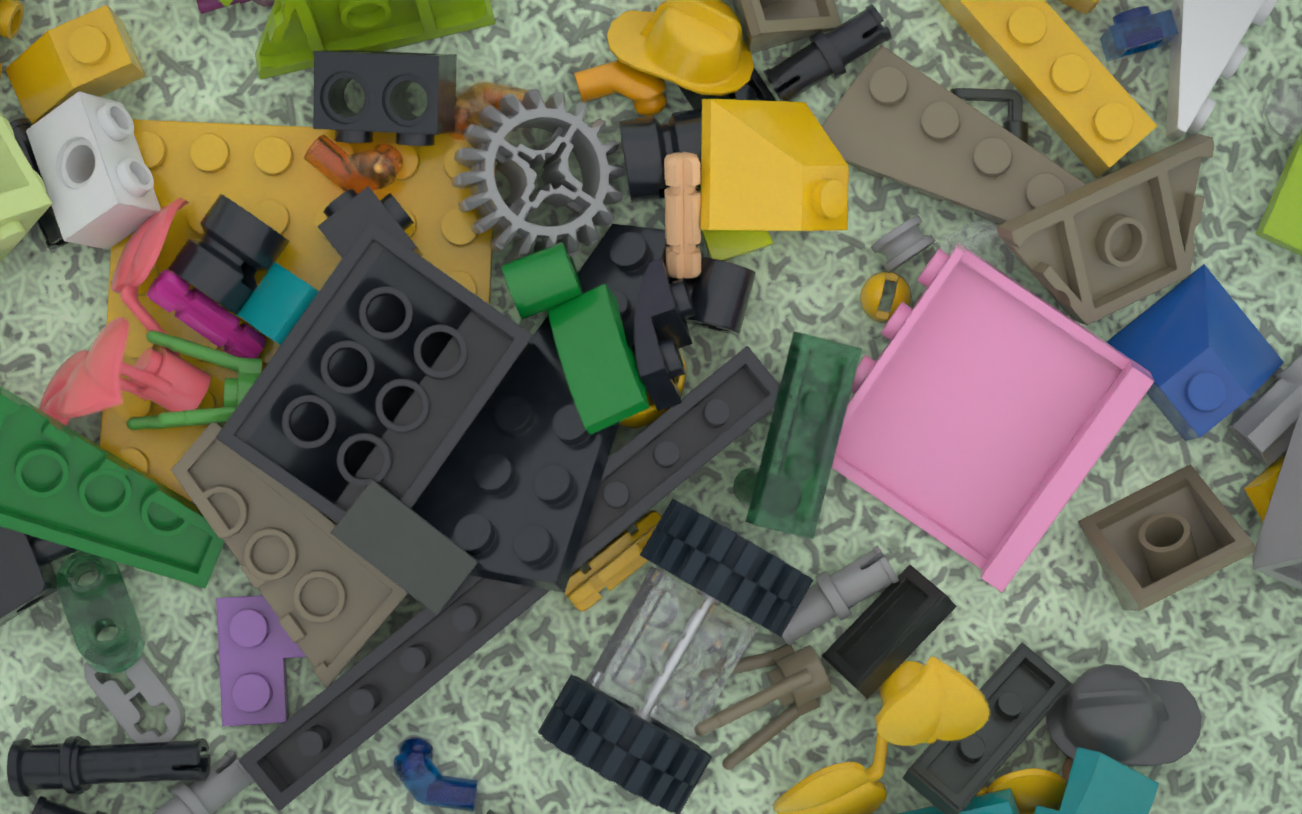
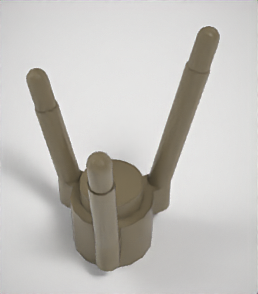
[694,644,832,770]

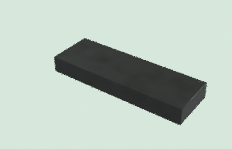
[902,642,1072,814]

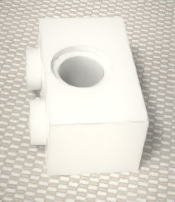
[26,91,161,250]

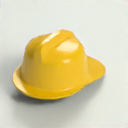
[607,0,754,96]

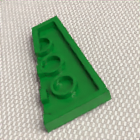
[0,386,225,589]

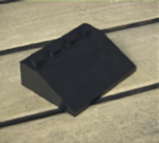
[215,221,533,523]

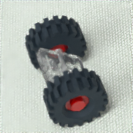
[538,499,813,814]

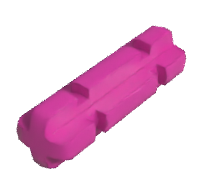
[147,270,266,358]

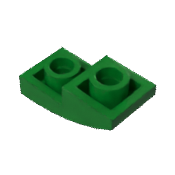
[548,284,649,435]

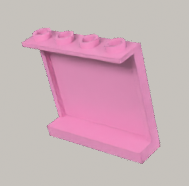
[808,242,1154,592]

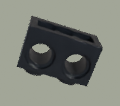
[313,49,457,146]

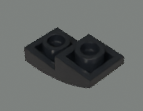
[634,258,696,411]

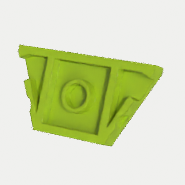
[255,0,496,79]

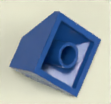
[1107,264,1284,441]

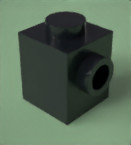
[317,186,423,258]

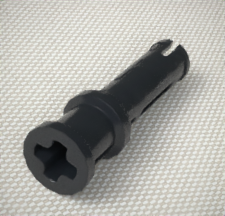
[7,736,211,797]

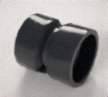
[619,108,702,203]
[168,194,290,316]

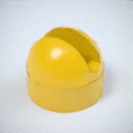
[860,271,912,323]

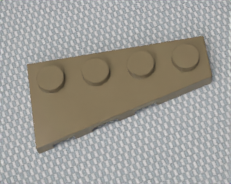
[822,45,1087,224]
[171,422,409,688]

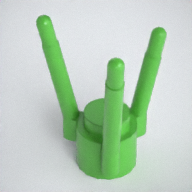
[127,330,262,430]

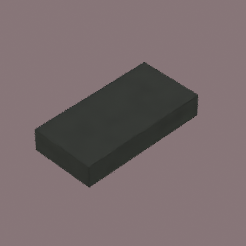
[330,479,478,615]
[822,565,957,699]

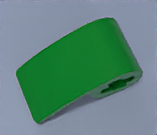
[501,242,583,319]

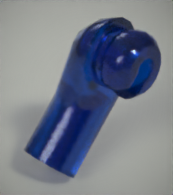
[393,737,478,812]

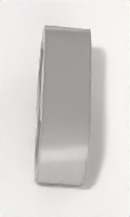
[84,639,185,743]

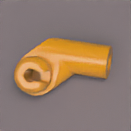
[574,60,667,116]

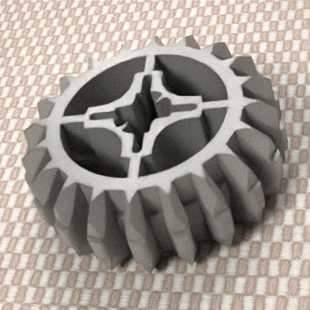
[453,89,626,260]

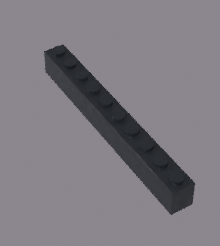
[238,345,789,811]

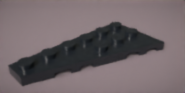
[411,224,669,593]

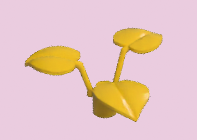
[772,656,1067,814]

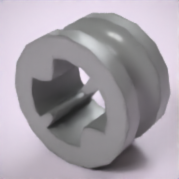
[871,215,936,273]

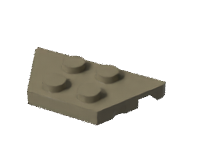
[996,133,1214,325]

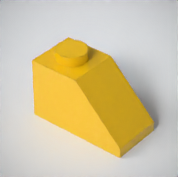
[5,5,146,125]

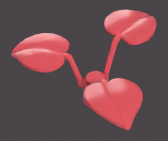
[38,197,210,425]

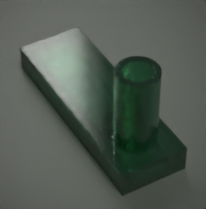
[733,332,862,539]

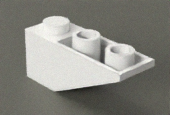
[1166,0,1278,142]

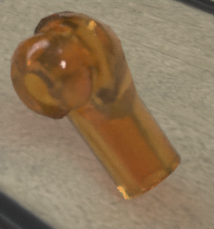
[447,81,529,140]
[304,134,404,194]

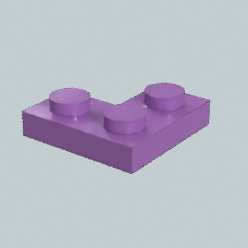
[216,595,306,726]

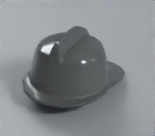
[1046,664,1202,766]

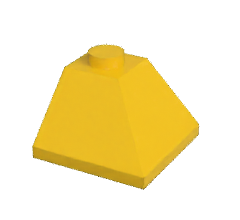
[700,99,849,231]

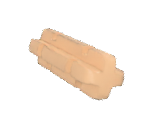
[664,152,701,279]

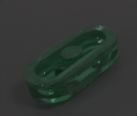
[56,551,145,674]

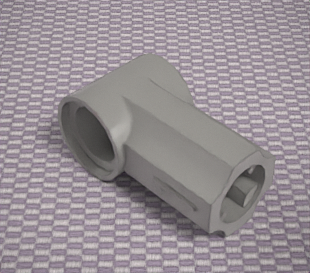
[1227,347,1302,466]

